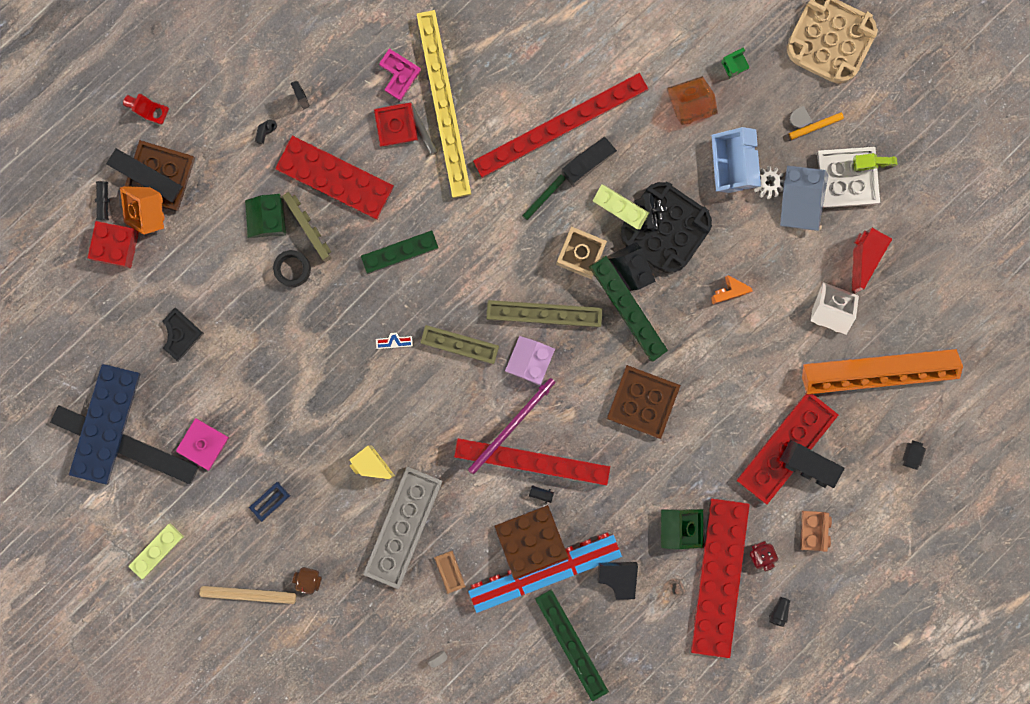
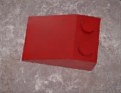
[852,227,892,293]

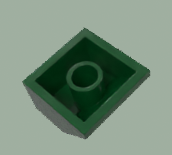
[245,194,286,238]
[661,509,704,550]

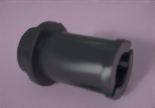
[529,485,554,504]

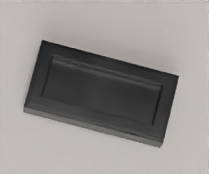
[291,81,310,110]

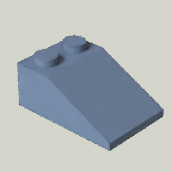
[780,166,829,231]

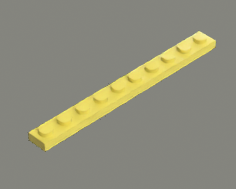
[417,10,471,198]

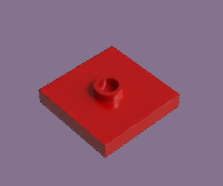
[374,102,418,147]

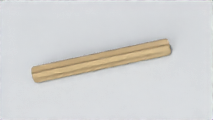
[200,586,296,604]

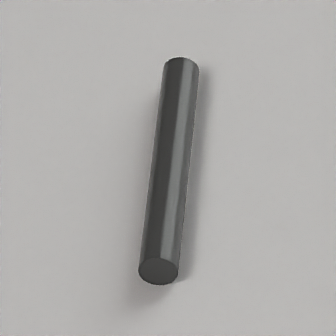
[411,102,437,155]

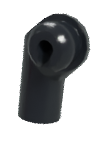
[255,120,277,144]

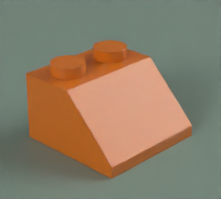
[120,186,165,235]

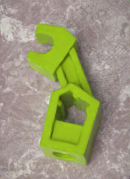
[853,153,898,171]

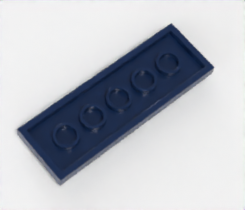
[69,364,141,485]

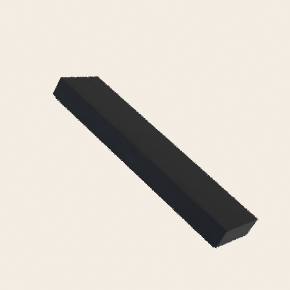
[106,148,183,203]

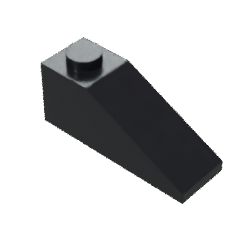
[561,136,617,187]

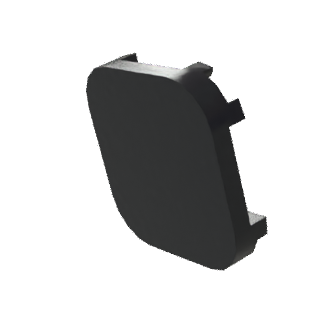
[620,182,712,273]

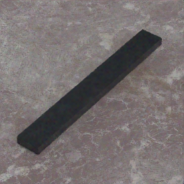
[50,405,199,485]

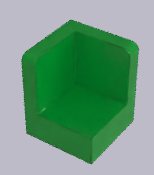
[721,47,749,79]

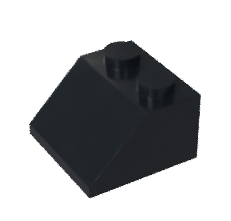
[607,243,656,291]

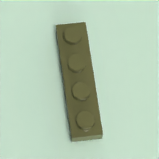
[282,192,332,262]
[420,325,499,364]

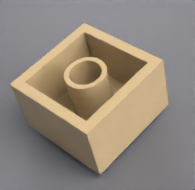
[556,227,607,279]

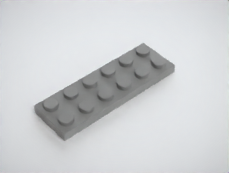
[363,466,443,589]

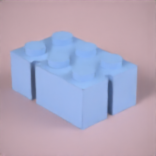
[711,127,761,193]

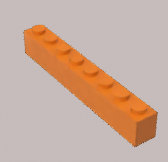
[802,349,963,394]

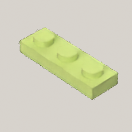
[593,184,649,229]
[128,523,184,580]

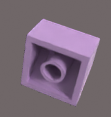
[505,336,555,385]

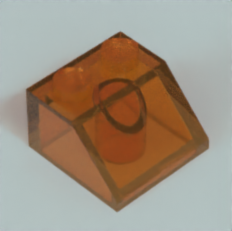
[667,76,718,125]

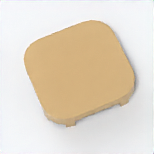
[787,0,878,84]

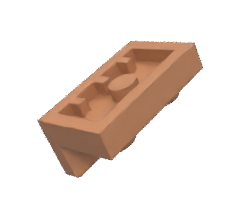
[800,511,832,552]

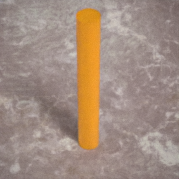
[788,112,844,140]

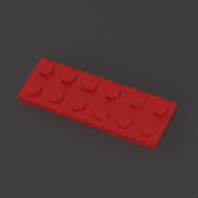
[275,135,394,220]
[736,393,839,505]

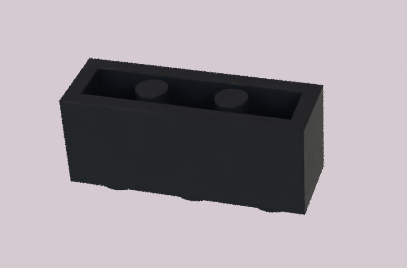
[780,440,845,488]

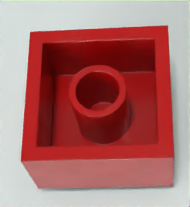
[87,221,139,269]

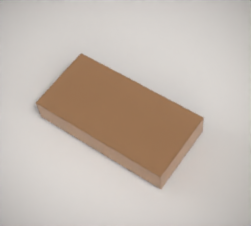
[434,550,466,594]

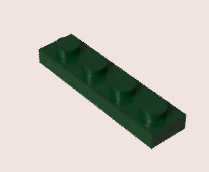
[361,230,439,274]

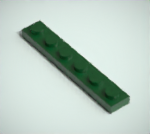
[589,256,668,362]
[535,589,609,702]

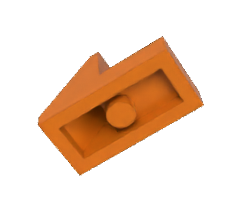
[711,275,753,304]

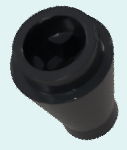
[769,597,791,627]

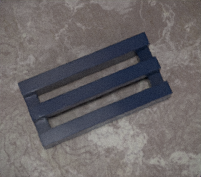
[249,482,291,522]

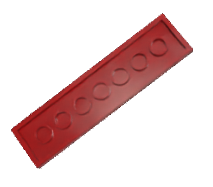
[691,498,750,658]

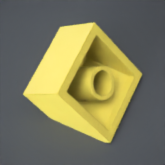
[350,445,395,479]

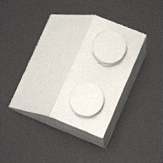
[811,282,859,335]

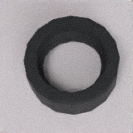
[273,250,311,287]

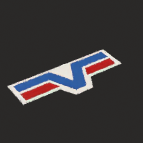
[376,333,413,349]

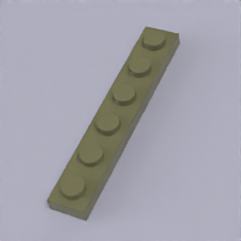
[487,300,602,328]

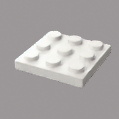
[817,147,880,208]

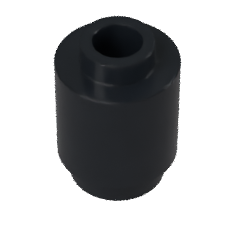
[902,440,926,470]

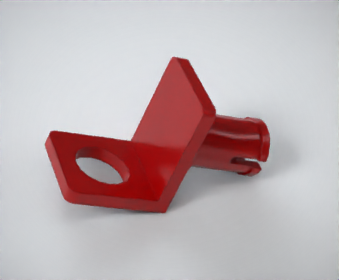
[123,94,169,125]

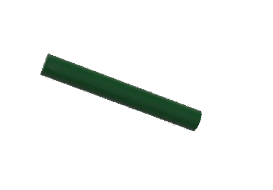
[522,174,566,221]

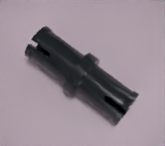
[94,181,110,220]

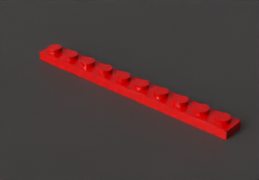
[473,72,648,178]

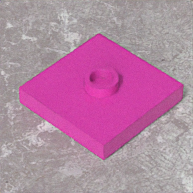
[176,418,229,471]

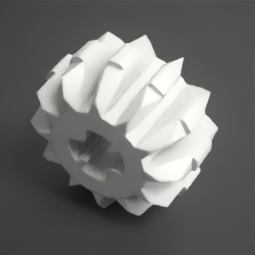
[754,166,785,199]

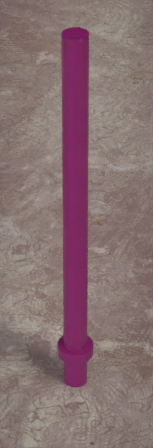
[468,378,555,475]

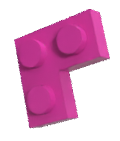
[379,48,421,101]

